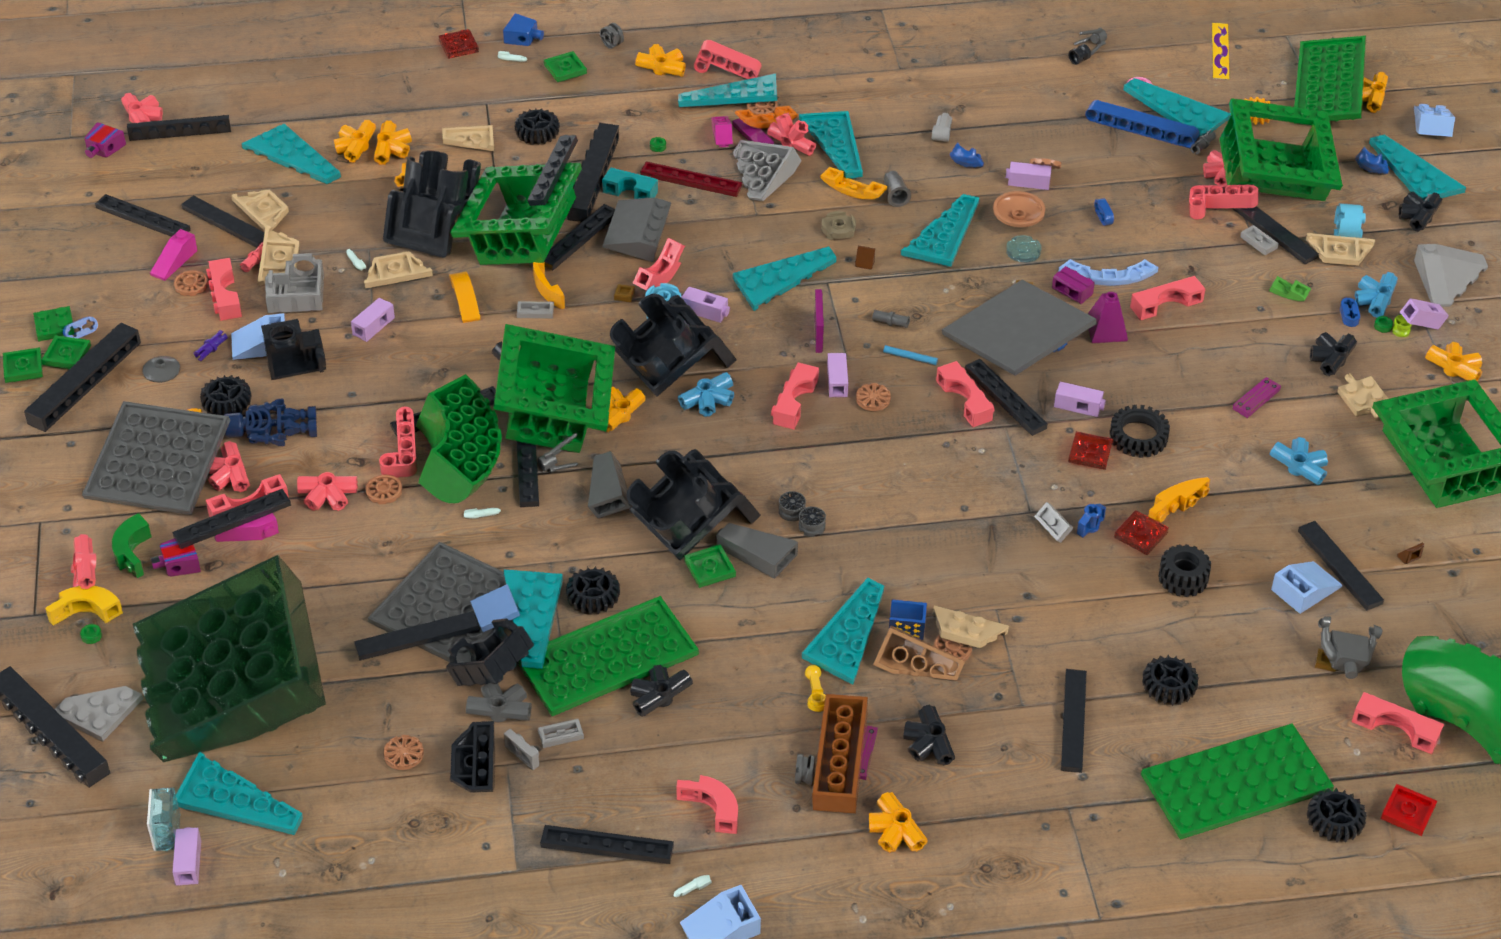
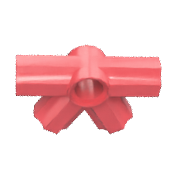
[121,93,163,123]
[768,113,816,156]
[1203,150,1227,185]
[208,441,250,493]
[297,472,358,511]
[71,534,96,589]

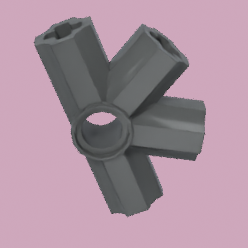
[466,683,532,722]

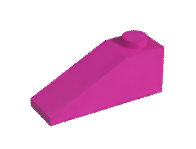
[711,116,733,147]
[150,229,198,281]
[214,513,279,542]

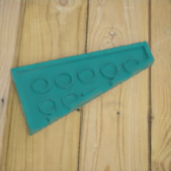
[799,111,863,178]
[802,577,884,685]

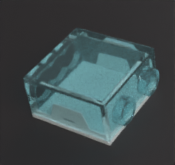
[147,787,180,851]

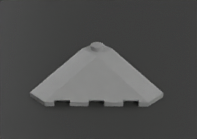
[733,140,802,201]
[1414,244,1488,307]

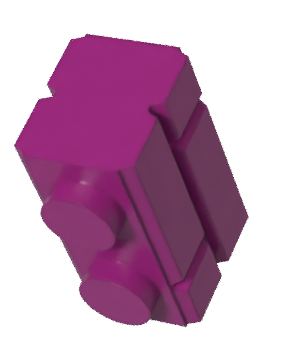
[1052,266,1095,304]

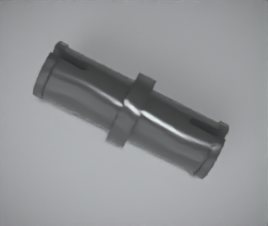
[1190,130,1216,154]
[872,309,910,328]

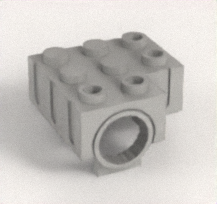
[265,253,324,313]

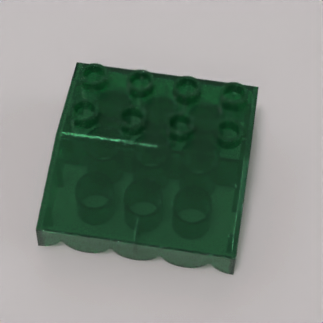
[133,555,326,762]

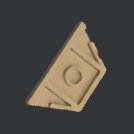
[232,189,289,231]
[258,226,300,286]
[1306,233,1375,266]
[364,251,433,289]
[933,605,1009,648]

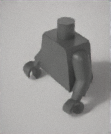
[1318,616,1383,679]

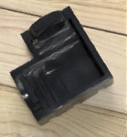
[261,319,326,380]
[446,618,534,686]

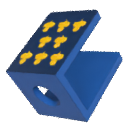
[889,600,927,640]

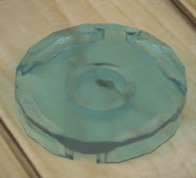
[1006,235,1041,263]

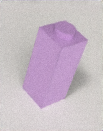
[1005,162,1052,190]
[682,287,730,323]
[351,298,395,342]
[1400,298,1449,329]
[827,353,848,397]
[1054,382,1106,417]
[173,827,201,885]

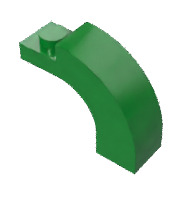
[112,513,152,578]

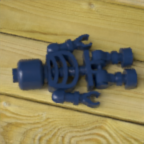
[224,398,317,446]

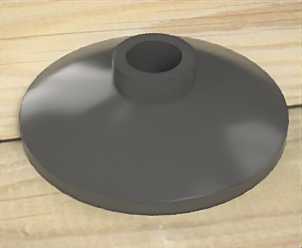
[143,356,180,383]

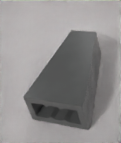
[588,451,632,519]
[716,523,798,579]

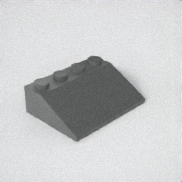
[603,198,671,262]

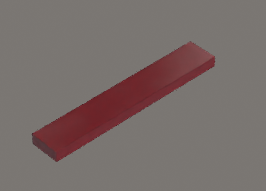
[640,161,742,197]

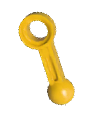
[805,665,826,712]

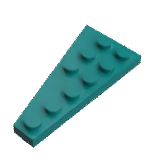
[678,73,777,107]
[1123,78,1231,138]
[242,124,341,184]
[1369,134,1466,200]
[901,194,980,267]
[733,246,837,311]
[503,569,563,668]
[173,751,303,835]

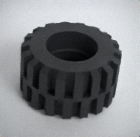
[1158,544,1211,597]

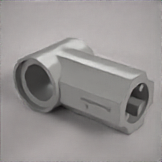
[932,113,952,142]

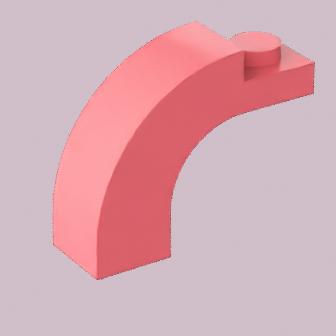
[633,238,685,291]
[676,775,738,834]

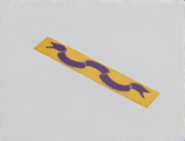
[1212,23,1229,79]

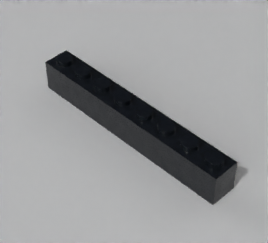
[567,123,619,222]
[24,323,141,432]
[0,666,111,788]

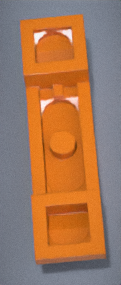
[735,106,798,128]

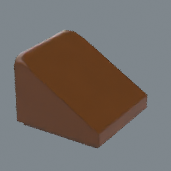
[855,245,875,270]
[1397,542,1424,564]

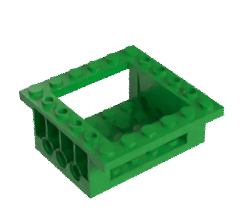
[1219,98,1343,201]
[451,163,582,265]
[493,324,615,453]
[1372,379,1501,508]

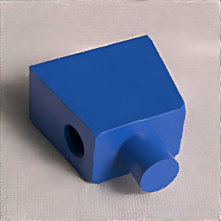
[503,13,544,46]

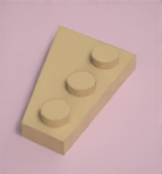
[442,125,494,151]

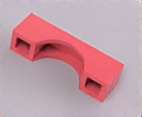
[206,258,242,321]
[1130,276,1205,320]
[936,361,994,427]
[771,362,819,430]
[206,474,289,517]
[1352,692,1444,754]

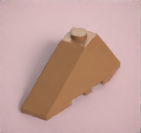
[873,625,965,680]

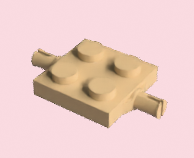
[1338,373,1389,421]

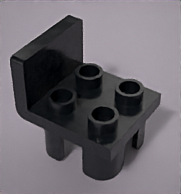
[383,150,481,258]
[610,294,737,397]
[627,449,761,561]

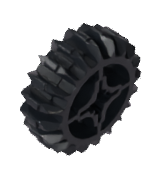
[514,108,560,145]
[200,375,252,416]
[566,566,620,615]
[1142,655,1199,706]
[1307,787,1367,843]

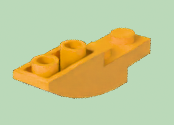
[1147,477,1210,527]

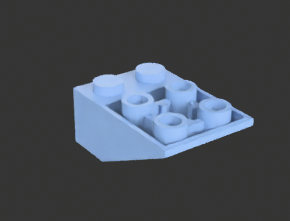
[1414,104,1455,137]
[231,313,285,360]
[1271,561,1342,614]
[680,885,761,939]

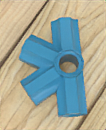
[1355,272,1398,317]
[678,372,734,417]
[1270,437,1328,485]

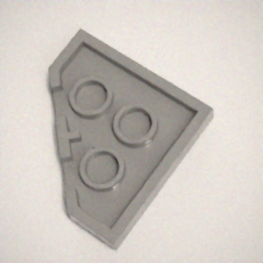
[55,686,143,742]

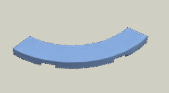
[1059,259,1159,286]

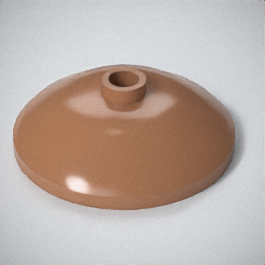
[993,191,1045,228]

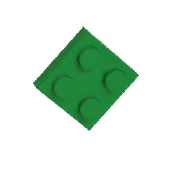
[544,51,587,83]
[33,306,75,342]
[42,335,91,369]
[3,347,43,383]
[684,544,736,588]

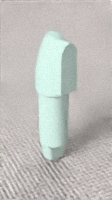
[498,51,527,62]
[346,249,366,271]
[464,508,501,519]
[673,875,712,898]

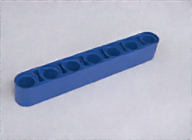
[1085,100,1200,148]

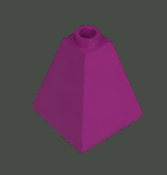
[1088,292,1128,343]

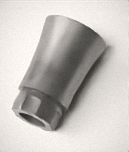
[884,171,911,207]

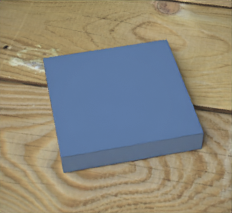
[471,584,520,632]

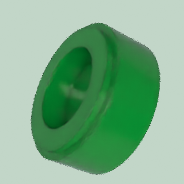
[650,137,666,152]
[1374,316,1393,333]
[80,624,102,644]

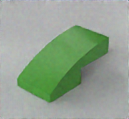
[1269,276,1311,301]

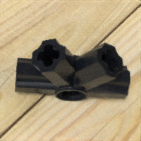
[1398,192,1443,232]
[1310,332,1357,376]
[630,664,693,717]
[903,704,955,766]

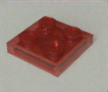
[439,29,479,59]
[1068,431,1113,470]
[1114,510,1169,555]

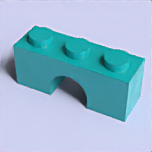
[602,167,658,199]

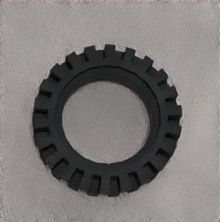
[1109,405,1170,458]

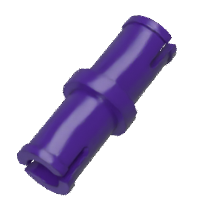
[194,330,228,361]

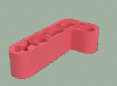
[694,40,762,79]
[1189,185,1258,219]
[379,406,417,478]

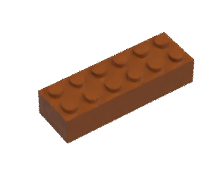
[812,694,868,814]

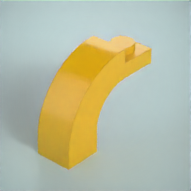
[45,586,123,626]

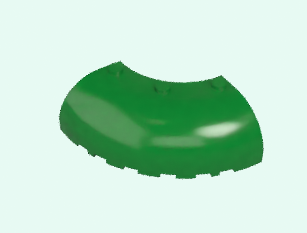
[416,374,502,503]
[1402,636,1501,764]

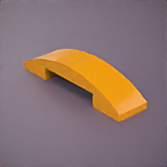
[820,167,887,199]
[533,262,565,309]
[449,271,480,323]

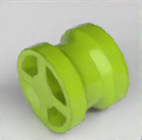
[1392,315,1412,337]

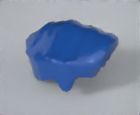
[950,142,984,168]
[1355,147,1389,174]

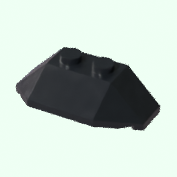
[450,721,495,793]

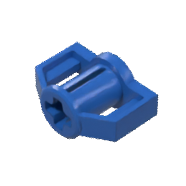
[1077,503,1106,538]

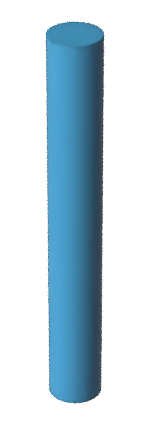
[883,345,938,365]

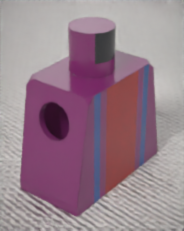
[85,122,126,158]
[150,539,201,577]

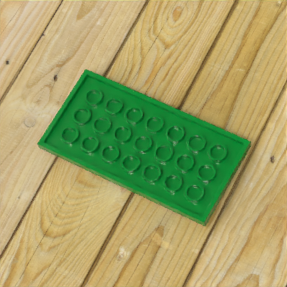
[1294,35,1366,124]
[517,596,699,717]
[1141,723,1334,840]

